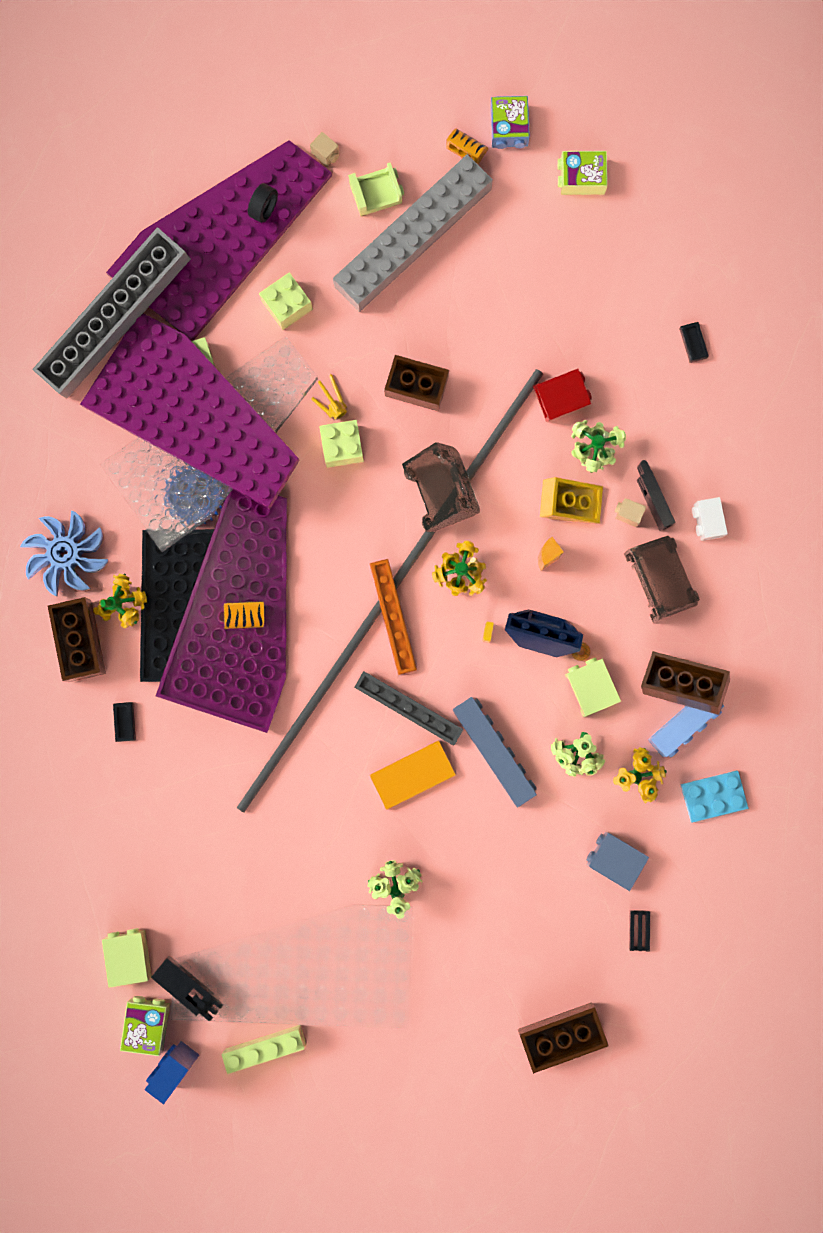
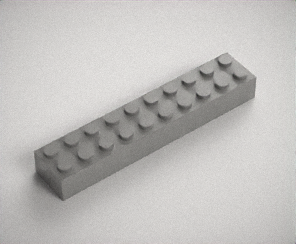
[332,154,493,312]
[32,227,190,399]

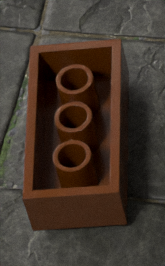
[47,597,106,682]
[641,651,731,715]
[517,1002,609,1074]

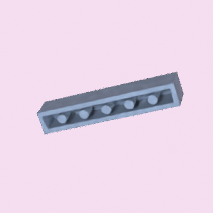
[452,697,537,808]

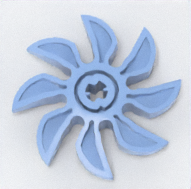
[20,510,108,597]

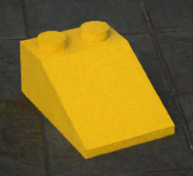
[540,477,603,524]

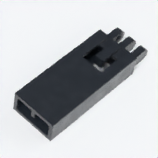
[636,460,676,531]
[151,956,223,1021]

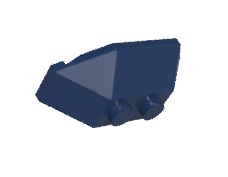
[505,609,584,658]

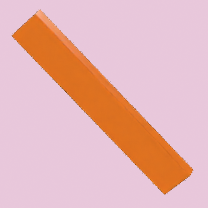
[369,559,417,675]

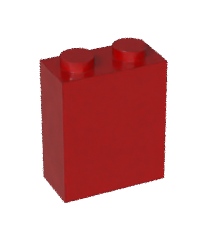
[533,368,592,422]

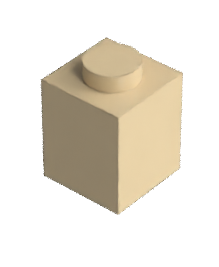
[310,132,340,167]
[614,498,646,527]

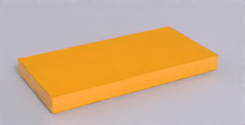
[369,740,455,810]

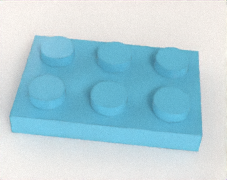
[680,770,749,823]

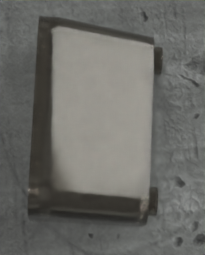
[402,442,480,532]
[624,535,700,623]

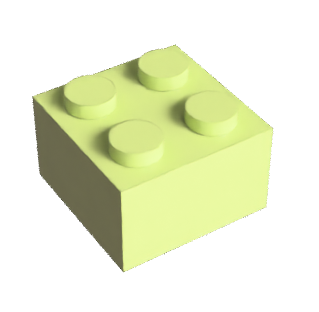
[259,272,313,330]
[319,420,364,468]

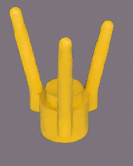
[311,374,347,420]

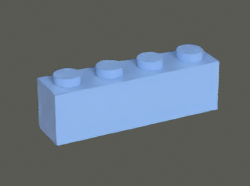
[648,705,724,758]

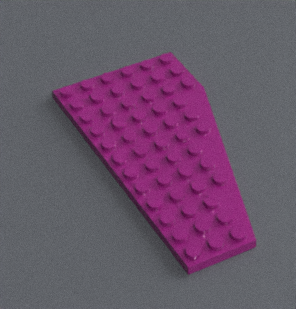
[106,140,332,341]
[80,313,300,509]
[155,487,287,733]

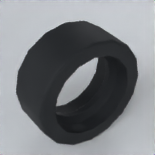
[248,183,278,223]

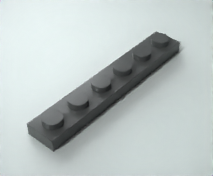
[354,671,464,746]

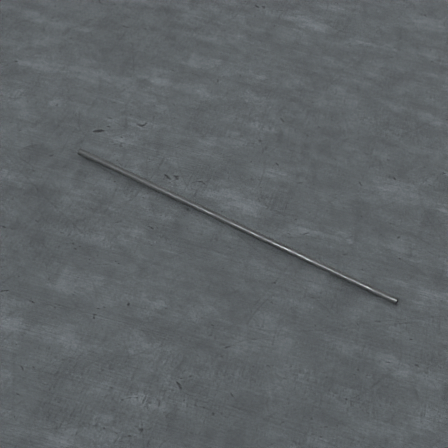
[236,369,543,813]

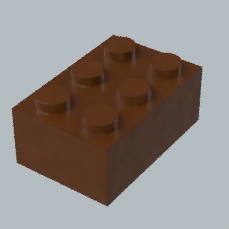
[384,354,450,412]

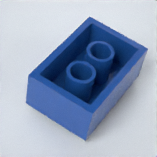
[144,1041,199,1105]

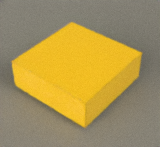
[482,621,494,643]

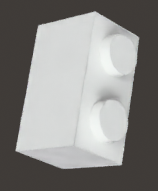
[692,497,728,541]

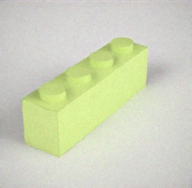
[221,1024,306,1074]

